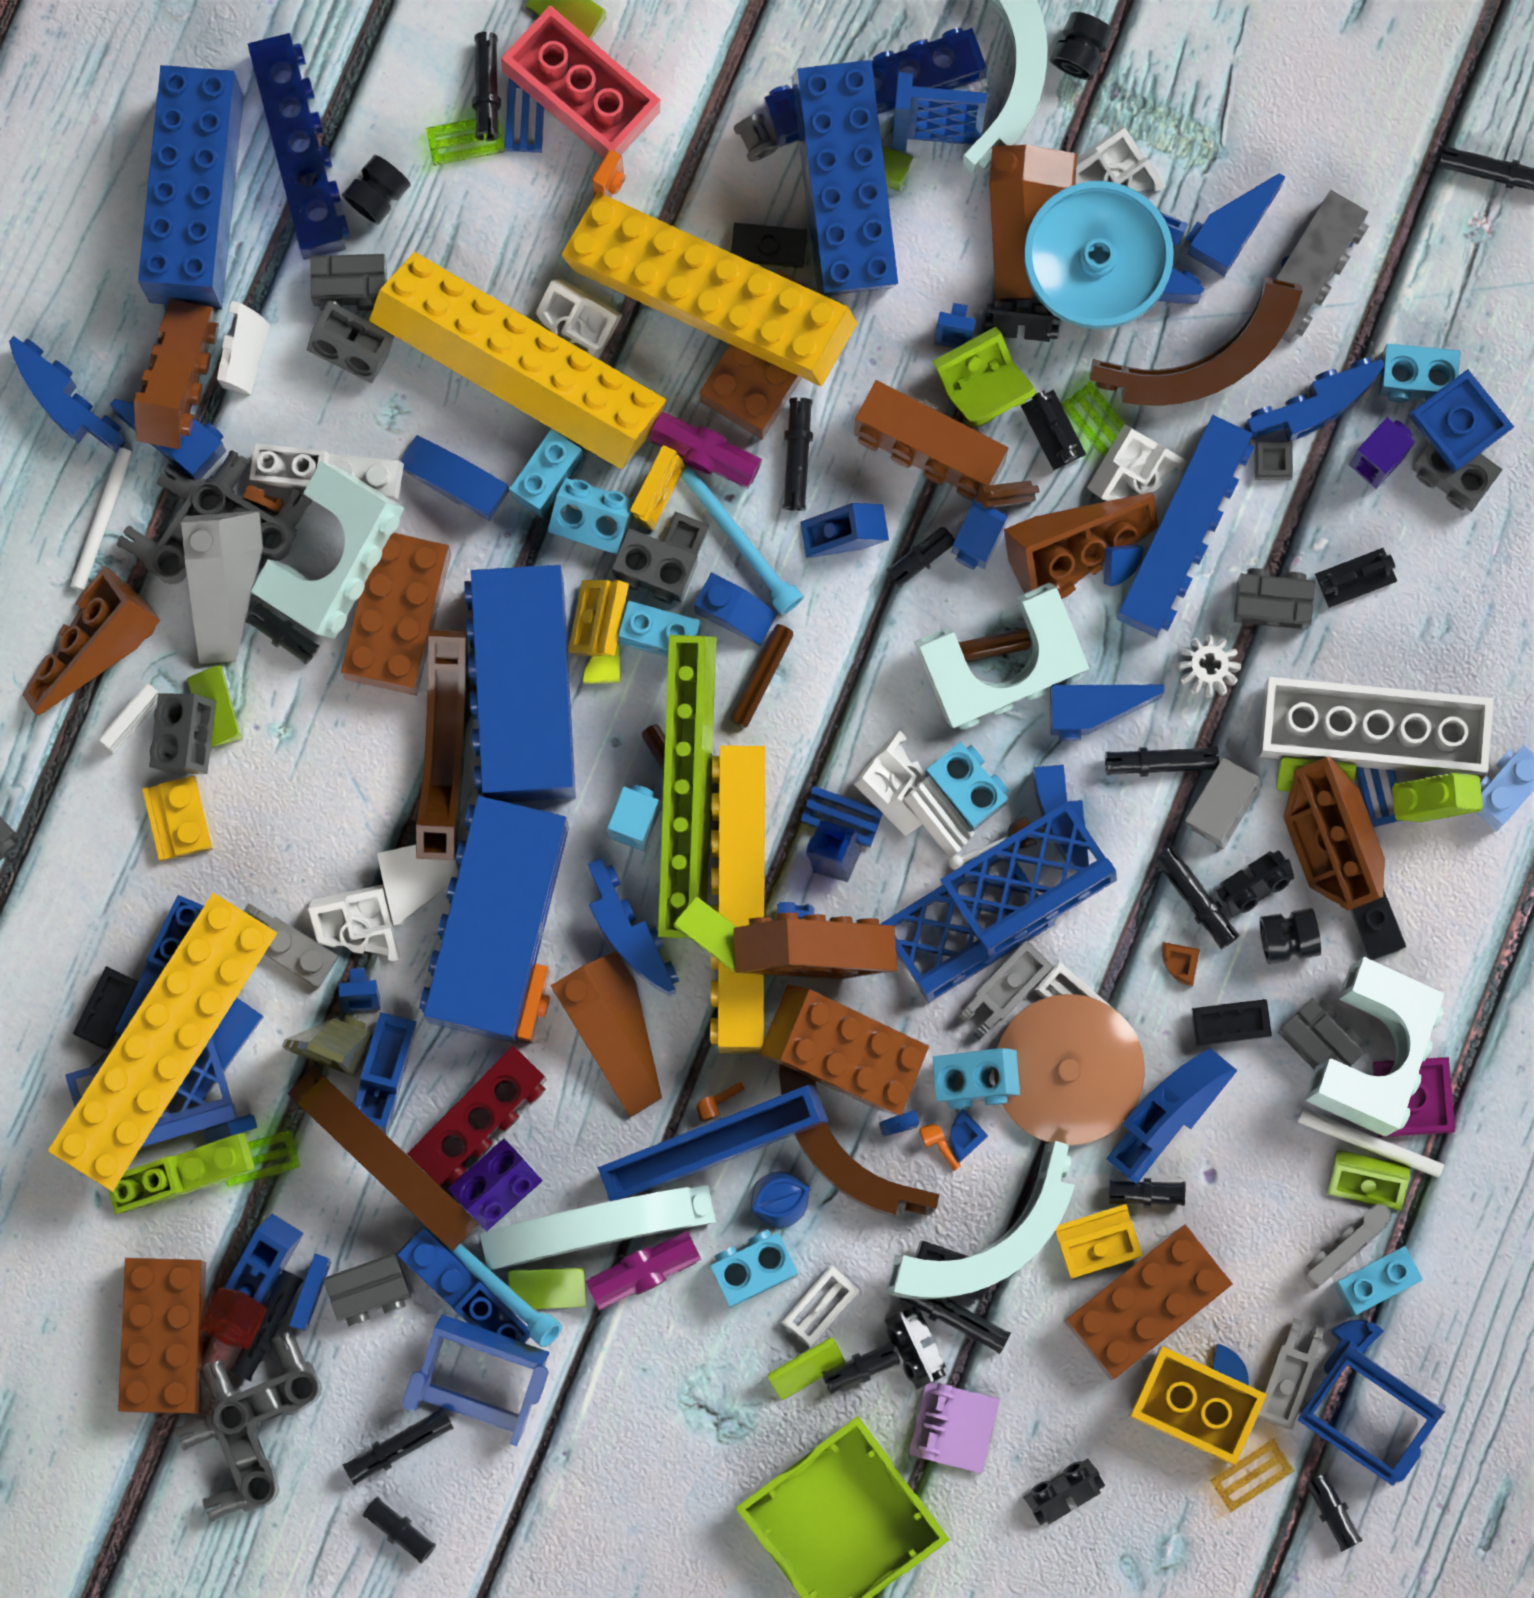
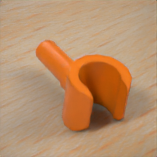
[696,1082,745,1122]
[919,1123,961,1171]

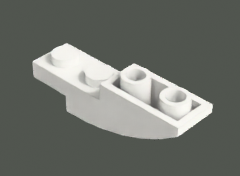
[249,444,404,500]

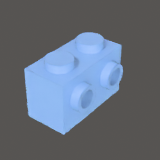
[1476,745,1534,831]

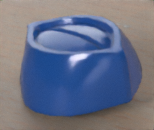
[750,1171,811,1228]

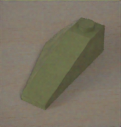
[282,1016,372,1077]

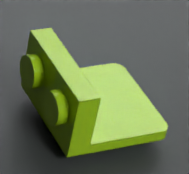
[932,327,1036,427]

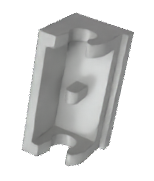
[1185,758,1262,849]

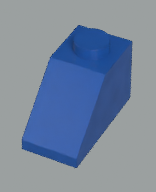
[951,499,1008,569]
[800,503,889,558]
[694,572,777,646]

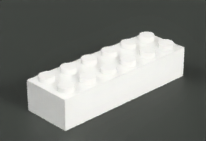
[1258,677,1494,779]

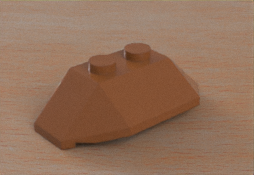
[1283,756,1385,911]

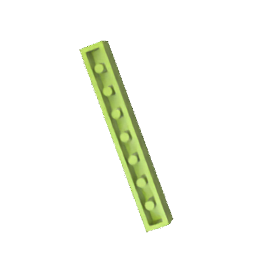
[658,635,717,938]

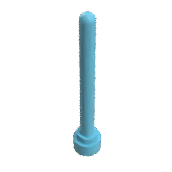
[681,468,804,615]
[424,1226,562,1347]

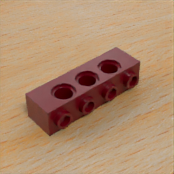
[407,1046,547,1188]

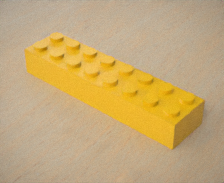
[561,192,858,387]
[369,251,667,470]
[710,745,765,1054]
[47,892,277,1192]

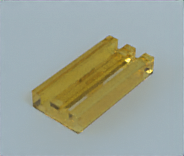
[1209,1439,1295,1513]

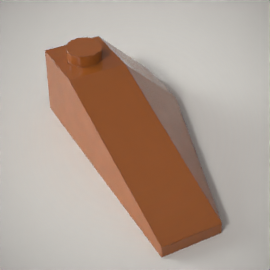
[989,144,1078,300]
[1004,492,1158,599]
[23,566,160,716]
[550,951,662,1118]

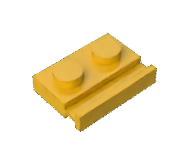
[630,445,686,531]
[568,580,629,656]
[142,775,213,862]
[1055,1204,1143,1280]

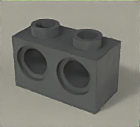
[307,301,394,384]
[1412,444,1503,512]
[612,528,698,604]
[149,693,216,774]

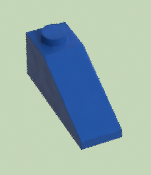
[1186,173,1285,277]
[110,399,226,481]
[1050,685,1164,741]
[208,1213,304,1337]

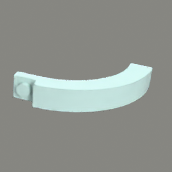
[962,0,1048,174]
[886,1141,1075,1299]
[480,1185,716,1270]

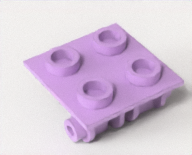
[908,1382,1000,1474]

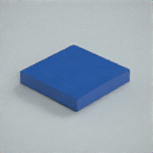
[1408,369,1514,474]

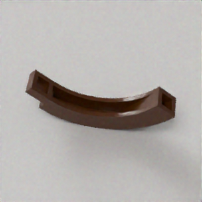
[1089,277,1303,406]
[416,630,468,860]
[779,1064,940,1217]
[287,1066,479,1251]

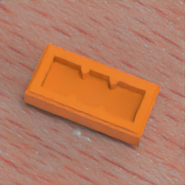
[592,150,626,198]
[516,964,550,1043]

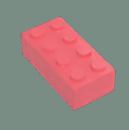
[501,5,661,159]

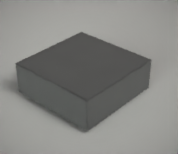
[1254,441,1293,480]
[663,511,709,555]

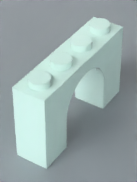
[251,461,405,639]
[914,582,1089,730]
[1305,957,1444,1137]

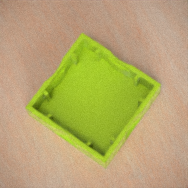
[736,1416,950,1598]

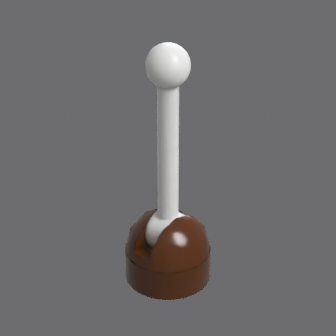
[949,816,1038,870]

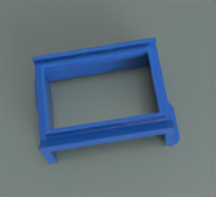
[402,1314,550,1447]
[1298,1338,1446,1486]

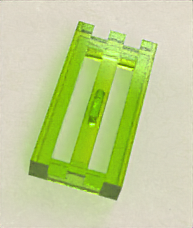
[426,118,505,166]
[1061,381,1126,459]
[226,1130,301,1188]

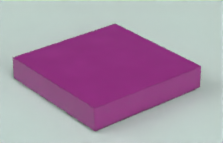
[1372,1057,1455,1138]

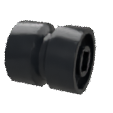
[1050,12,1114,80]
[342,155,411,225]
[1259,908,1321,965]

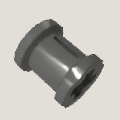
[733,114,778,162]

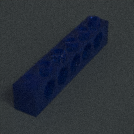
[764,27,987,147]
[247,33,350,260]

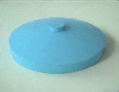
[1024,181,1174,329]

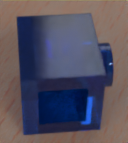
[806,820,862,882]

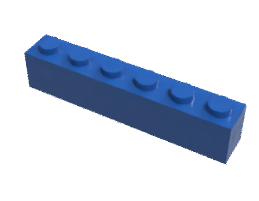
[1117,415,1255,638]
[597,1085,829,1201]

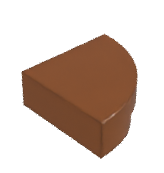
[243,485,284,515]
[1161,942,1200,987]

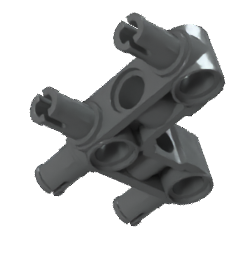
[117,450,313,584]
[174,1330,322,1522]

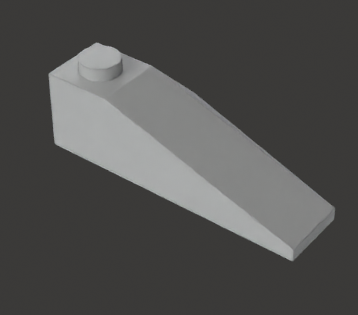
[181,511,263,664]

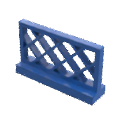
[892,72,987,151]
[940,801,1117,959]
[879,850,1055,1004]
[65,1035,238,1147]

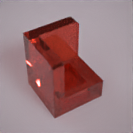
[200,1288,267,1350]

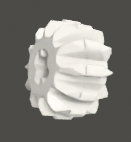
[1177,635,1241,699]

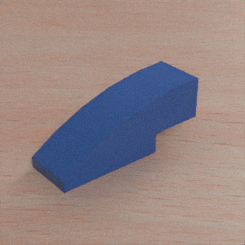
[400,435,510,522]
[1032,764,1089,868]
[354,1012,417,1135]

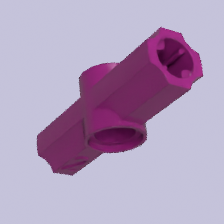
[648,411,762,489]
[585,1231,702,1311]

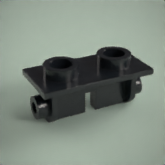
[984,299,1060,342]
[1020,389,1087,471]
[1315,547,1397,608]
[1216,850,1295,918]
[885,1306,946,1390]
[1023,1458,1105,1526]

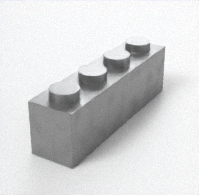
[1276,189,1369,343]

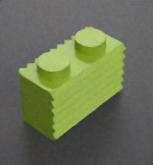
[1392,772,1483,823]

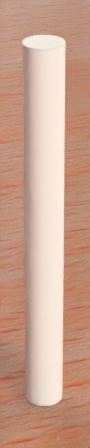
[70,447,133,591]
[1297,1109,1444,1178]

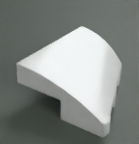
[1075,126,1166,192]
[535,279,622,359]
[217,301,270,395]
[1087,424,1189,501]
[854,730,924,836]
[377,845,459,926]
[308,884,400,961]

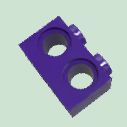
[1349,417,1415,489]
[448,1138,543,1232]

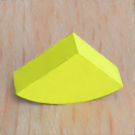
[583,644,621,684]

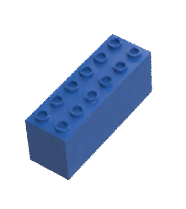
[791,60,898,296]
[138,65,244,309]
[464,565,576,802]
[419,796,569,1044]

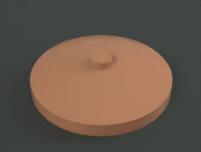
[994,994,1145,1145]

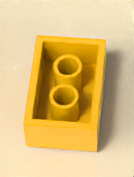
[1128,1346,1267,1465]

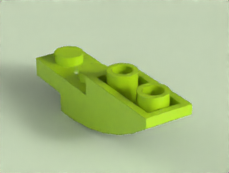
[108,1133,255,1215]

